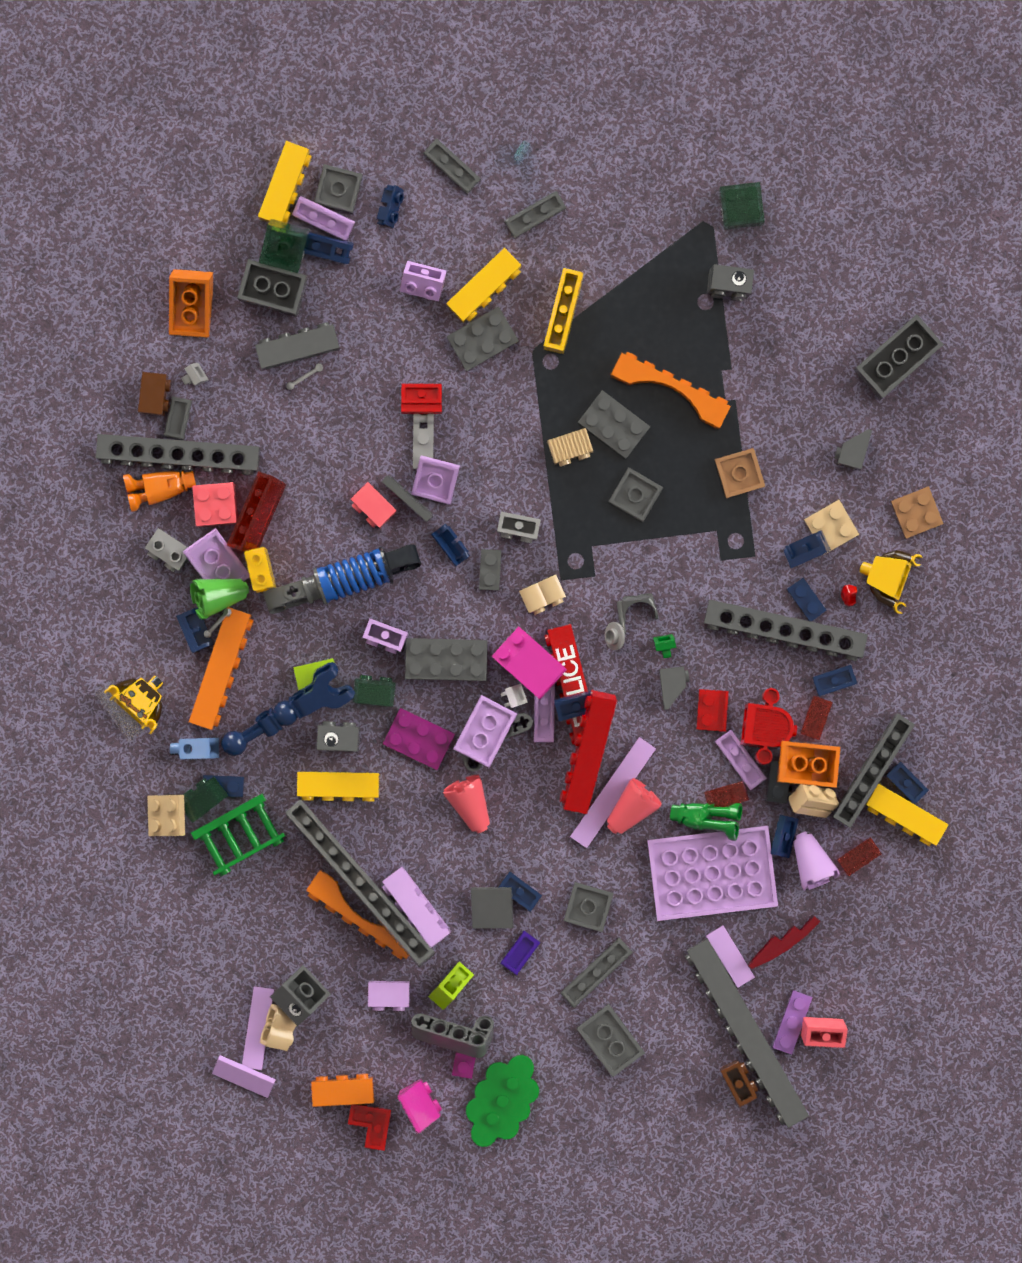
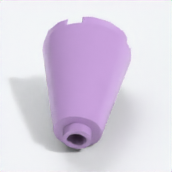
[793,832,840,891]

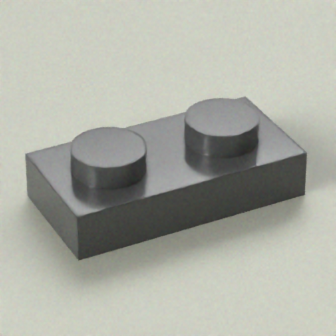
[479,549,501,591]

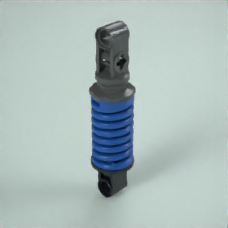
[263,544,421,614]

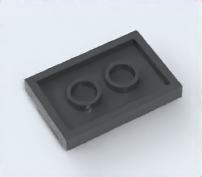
[446,306,519,372]
[578,390,650,459]
[576,1004,645,1077]

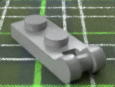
[413,414,434,469]

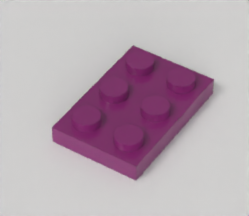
[383,708,455,770]

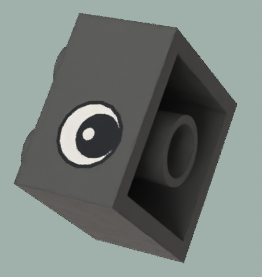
[707,264,754,301]
[317,721,360,752]
[270,965,331,1026]

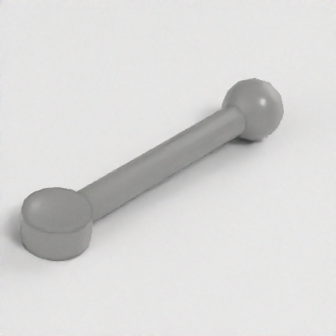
[286,364,323,390]
[204,608,231,638]

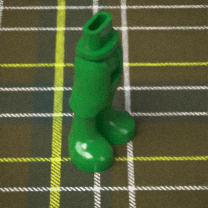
[670,803,743,841]

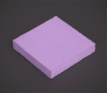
[411,455,460,505]

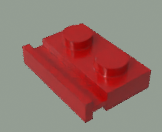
[401,384,442,414]
[696,689,729,731]

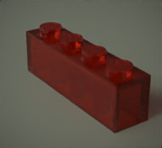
[227,471,286,555]

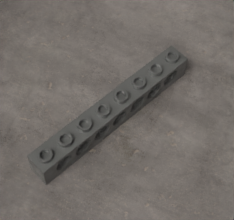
[96,434,260,475]
[703,599,868,661]

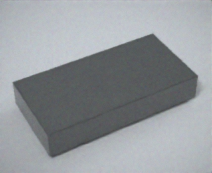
[164,396,192,440]

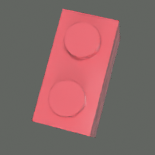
[351,482,397,528]
[801,1017,848,1048]

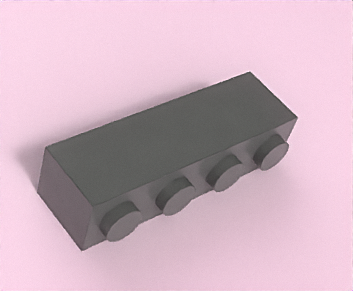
[255,322,340,370]

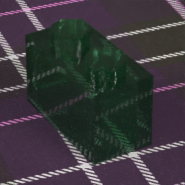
[353,675,396,707]
[183,777,228,823]

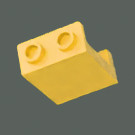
[244,547,276,593]

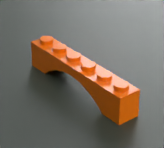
[611,352,731,430]
[306,870,408,959]

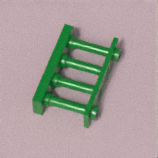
[191,793,287,877]

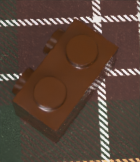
[138,372,171,416]
[719,1059,758,1107]

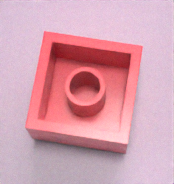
[192,482,238,527]

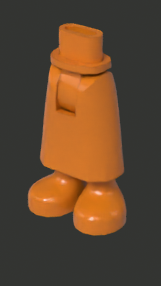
[123,471,196,512]

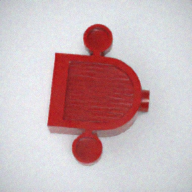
[740,688,797,765]

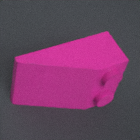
[492,626,567,699]
[398,1079,442,1133]

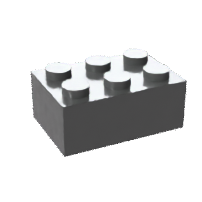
[237,259,308,317]

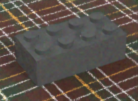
[854,314,944,400]
[405,638,487,681]

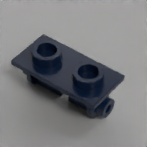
[376,185,404,229]
[431,524,470,567]

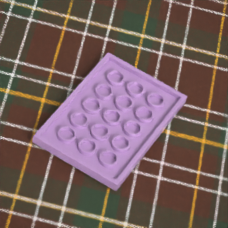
[647,825,778,921]

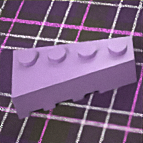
[382,866,451,947]

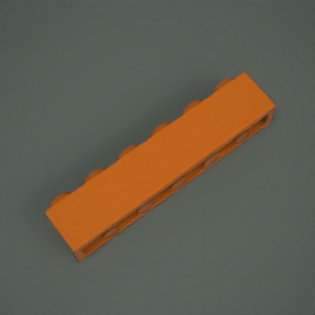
[189,607,254,730]

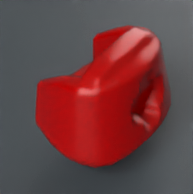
[841,585,857,606]

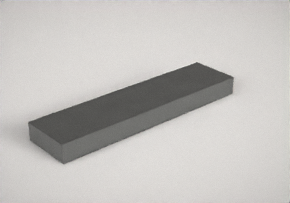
[560,938,633,1008]

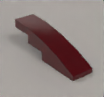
[748,915,821,969]

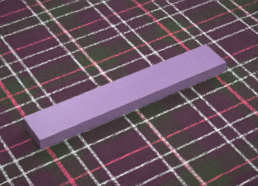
[570,737,656,848]

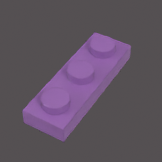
[772,990,813,1055]

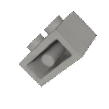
[497,512,541,543]
[145,528,188,572]

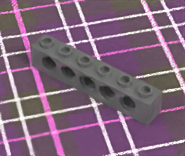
[831,714,915,828]

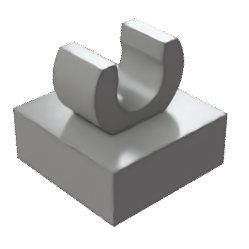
[181,363,208,385]

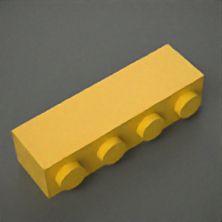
[258,141,312,227]
[446,248,521,323]
[544,268,583,354]
[297,772,379,801]
[865,783,948,847]

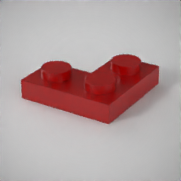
[348,1104,391,1151]

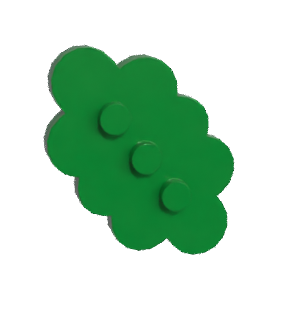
[466,1054,539,1147]

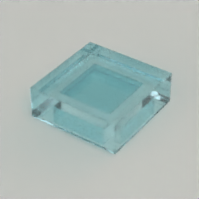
[514,140,530,164]

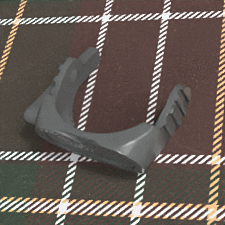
[617,593,658,634]

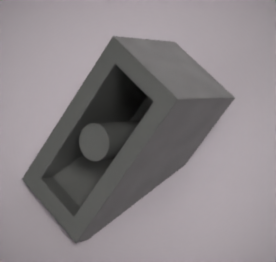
[834,429,872,471]
[659,666,689,709]

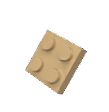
[804,500,859,555]
[148,795,185,836]

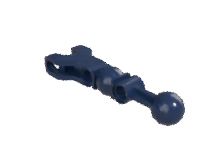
[221,662,355,756]

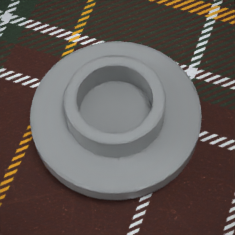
[605,622,625,650]

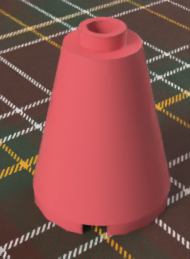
[443,775,490,833]
[607,778,662,834]

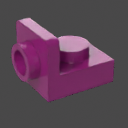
[452,1052,475,1079]

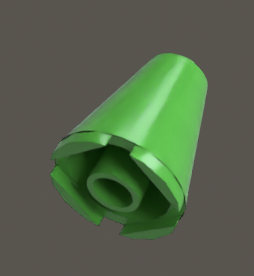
[190,579,249,620]

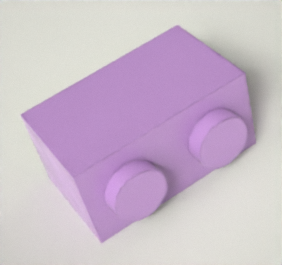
[368,981,410,1011]

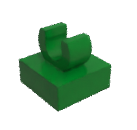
[653,634,676,658]

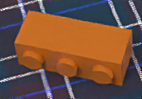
[311,1073,374,1107]

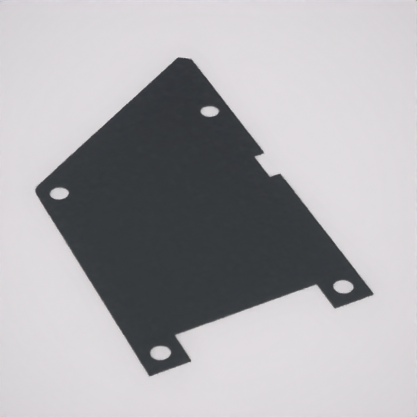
[532,221,756,581]

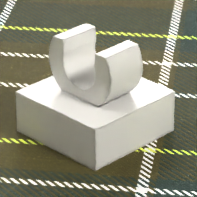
[501,684,528,708]

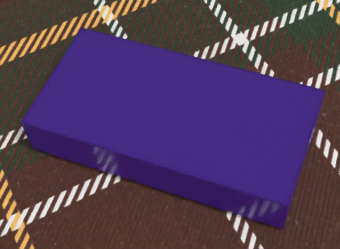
[500,931,540,975]

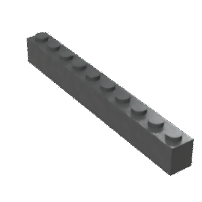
[285,799,435,968]
[685,938,809,1128]

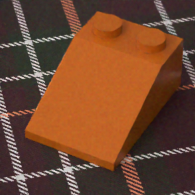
[169,269,213,337]
[778,741,840,788]

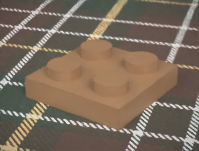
[715,448,765,498]
[890,486,943,539]

